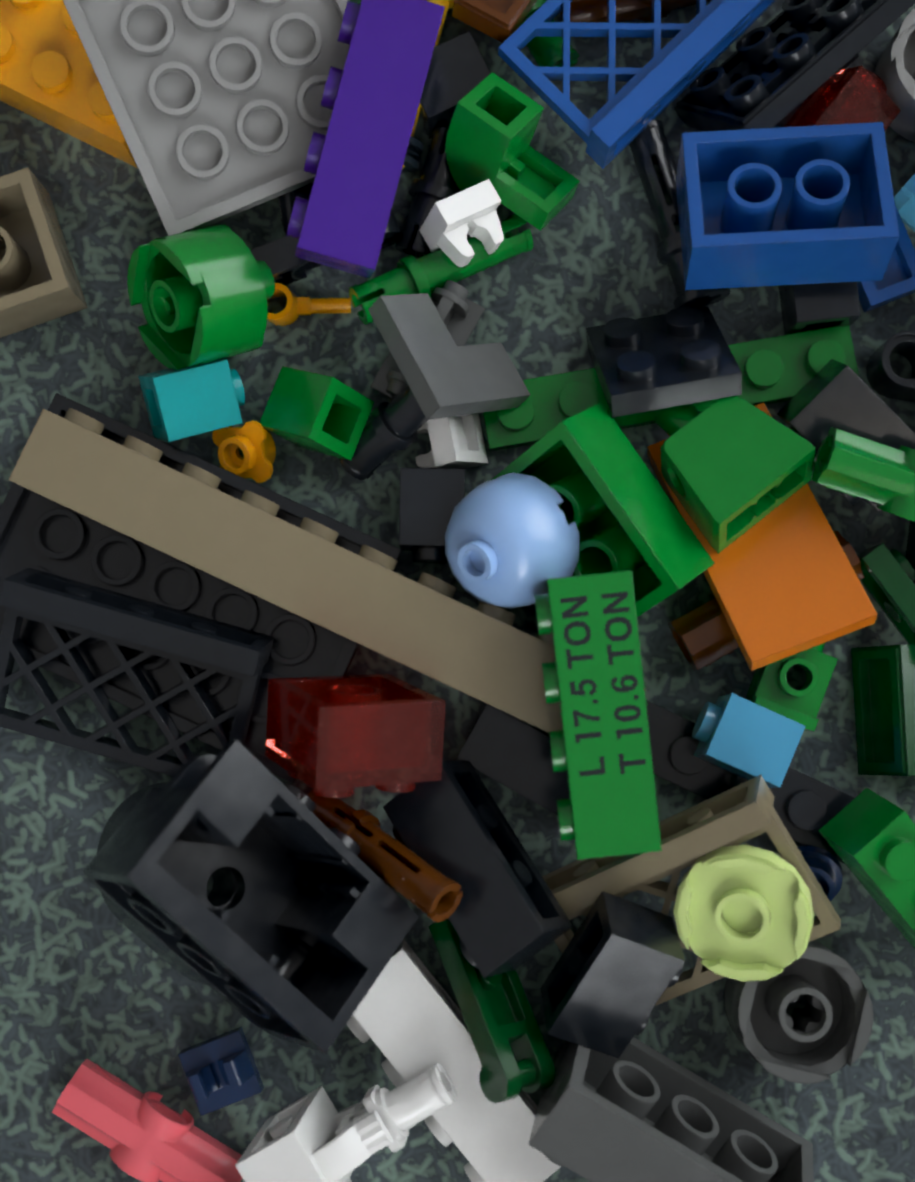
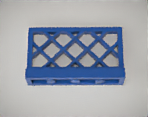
[498,0,777,169]

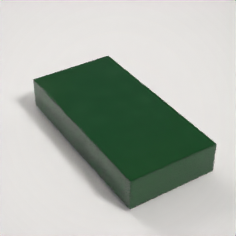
[851,644,915,776]

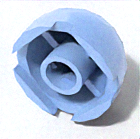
[445,472,580,609]

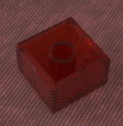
[265,674,446,798]

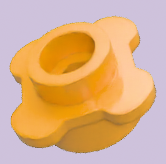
[212,420,276,483]

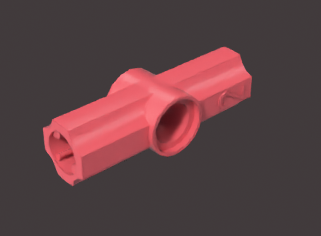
[52,1059,242,1182]

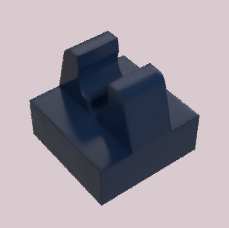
[178,1026,264,1116]

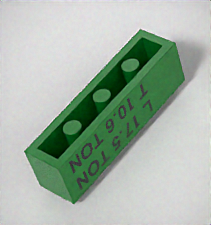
[534,570,662,860]

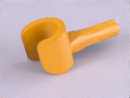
[267,283,351,326]

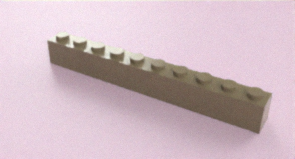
[8,408,646,733]

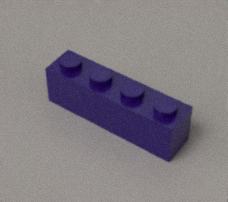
[286,0,445,279]

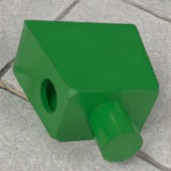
[655,395,816,554]

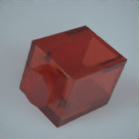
[785,65,901,132]

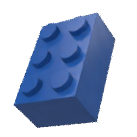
[676,122,899,290]

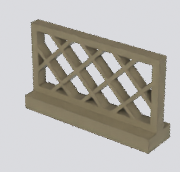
[542,775,841,1006]

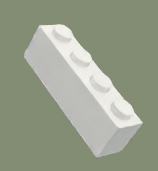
[346,940,561,1182]

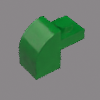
[445,72,580,231]

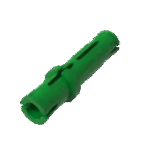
[348,214,533,325]

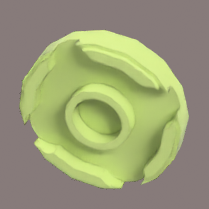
[673,844,814,982]

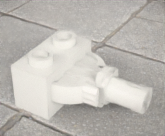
[235,1063,457,1182]

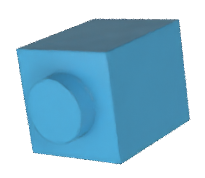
[692,693,806,788]

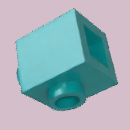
[138,359,245,442]

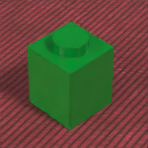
[259,366,374,461]

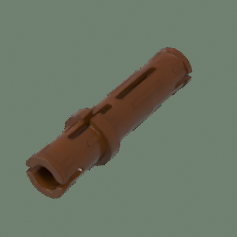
[307,786,462,923]

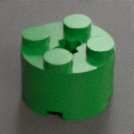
[127,224,275,370]

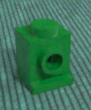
[745,643,838,732]

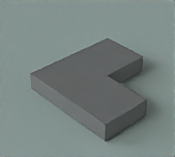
[368,293,530,420]

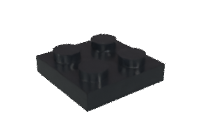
[586,306,742,417]

